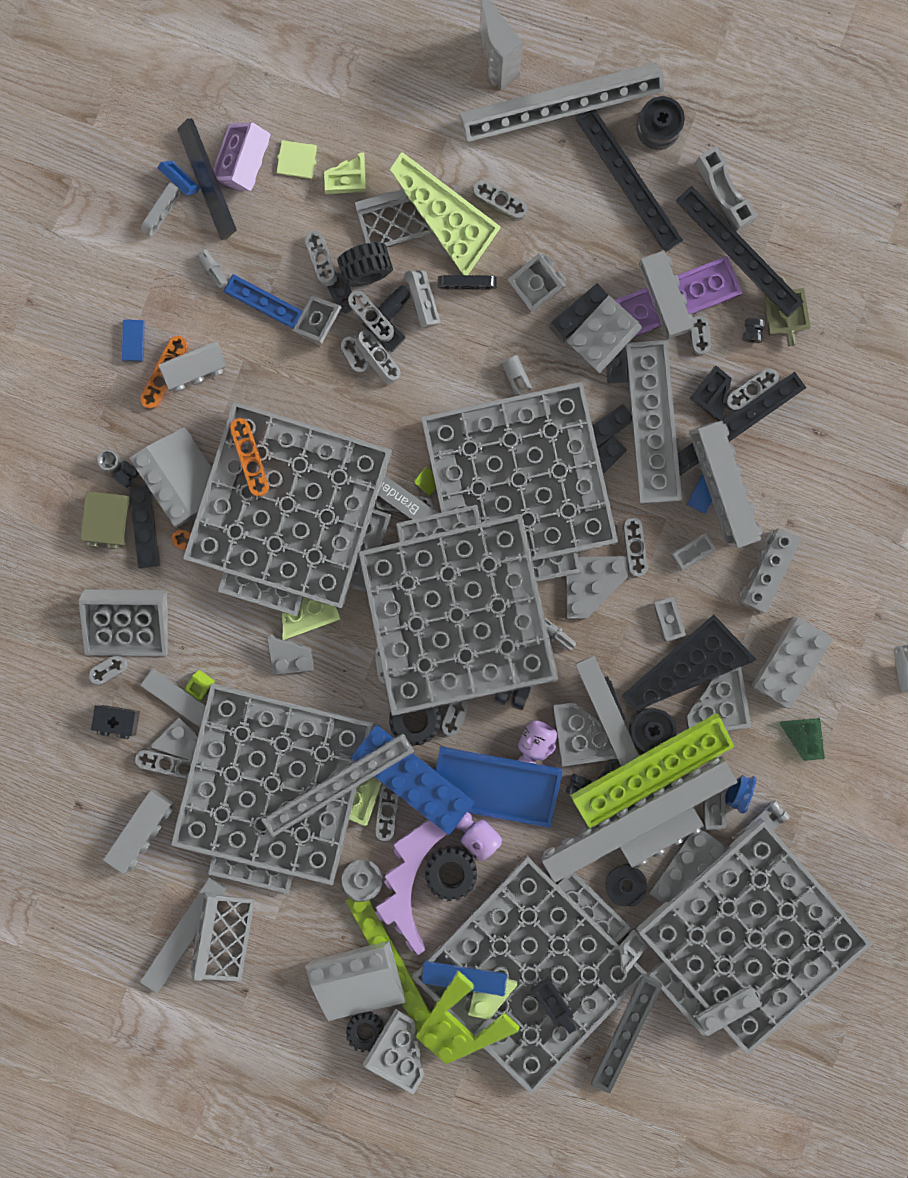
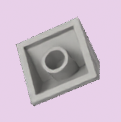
[293,296,341,347]

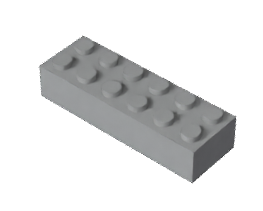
[689,421,762,548]

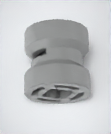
[97,450,122,472]

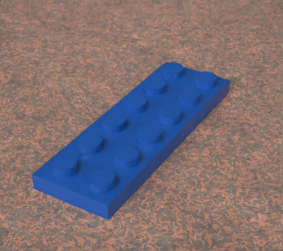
[351,724,475,835]

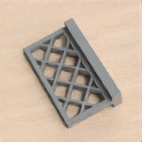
[355,189,433,247]
[190,892,255,982]

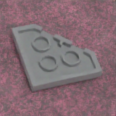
[566,556,628,619]
[686,667,751,731]
[553,702,617,767]
[362,1009,424,1094]

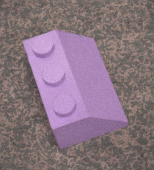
[213,122,271,191]

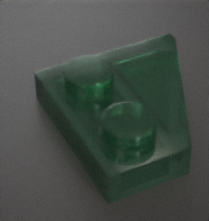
[779,717,825,761]

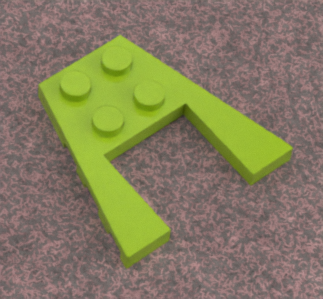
[416,971,519,1064]

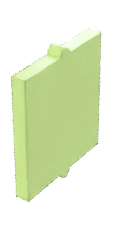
[277,140,317,179]

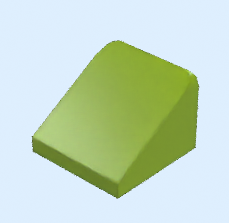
[414,467,436,496]
[184,670,215,702]

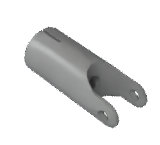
[894,645,908,692]

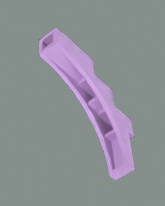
[375,819,446,955]

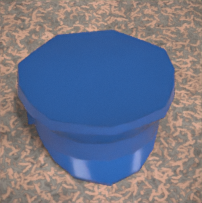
[725,775,756,814]

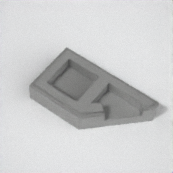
[619,930,649,974]

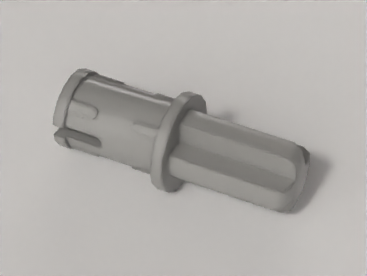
[197,249,228,288]
[545,618,576,651]

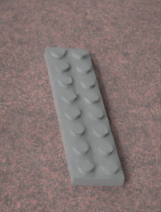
[627,340,682,505]

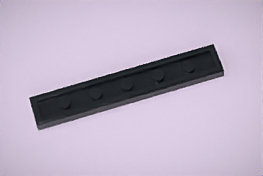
[177,118,237,240]

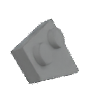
[268,635,314,675]

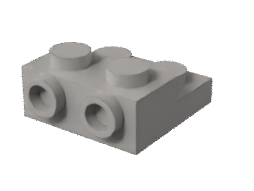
[508,253,567,312]

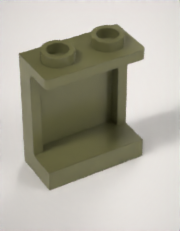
[80,491,131,549]

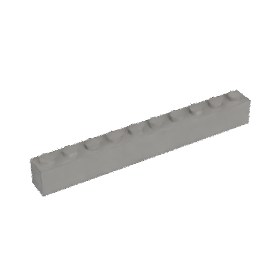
[460,63,664,142]
[541,756,737,883]

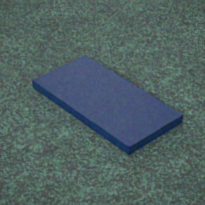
[436,746,563,828]

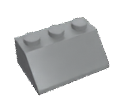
[158,341,226,393]

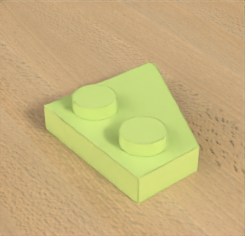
[324,153,366,194]
[468,979,517,1020]

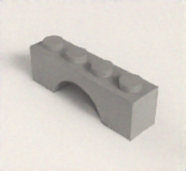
[695,146,758,232]

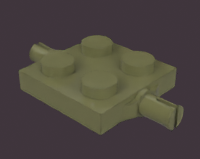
[762,277,811,347]

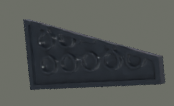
[622,614,757,711]

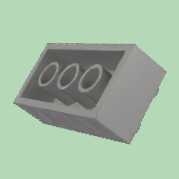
[750,617,833,709]

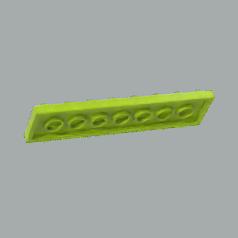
[571,713,735,828]

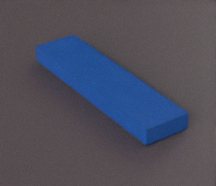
[223,274,303,329]
[422,961,507,996]

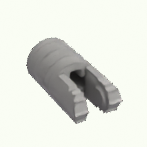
[502,355,532,396]

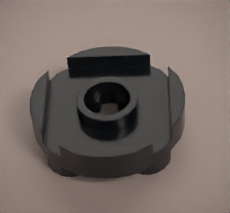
[605,864,647,907]

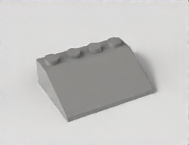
[480,0,523,91]
[129,427,212,528]
[78,589,168,656]
[305,941,406,1021]

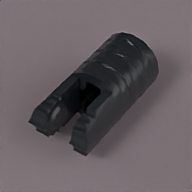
[377,285,411,322]

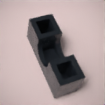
[549,283,608,343]

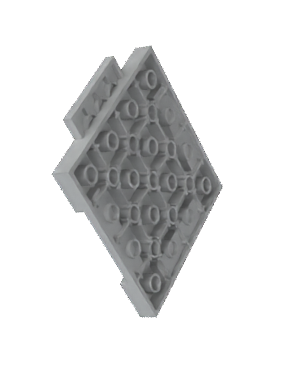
[421,382,618,582]
[183,401,392,616]
[359,505,558,715]
[171,683,373,894]
[636,818,872,1055]
[412,855,648,1095]

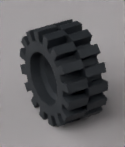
[346,1011,384,1053]

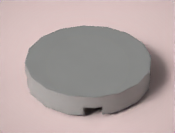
[341,860,382,902]

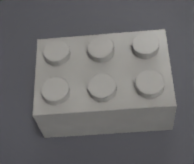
[566,296,642,373]

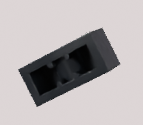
[91,705,140,739]

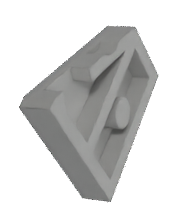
[151,717,198,761]

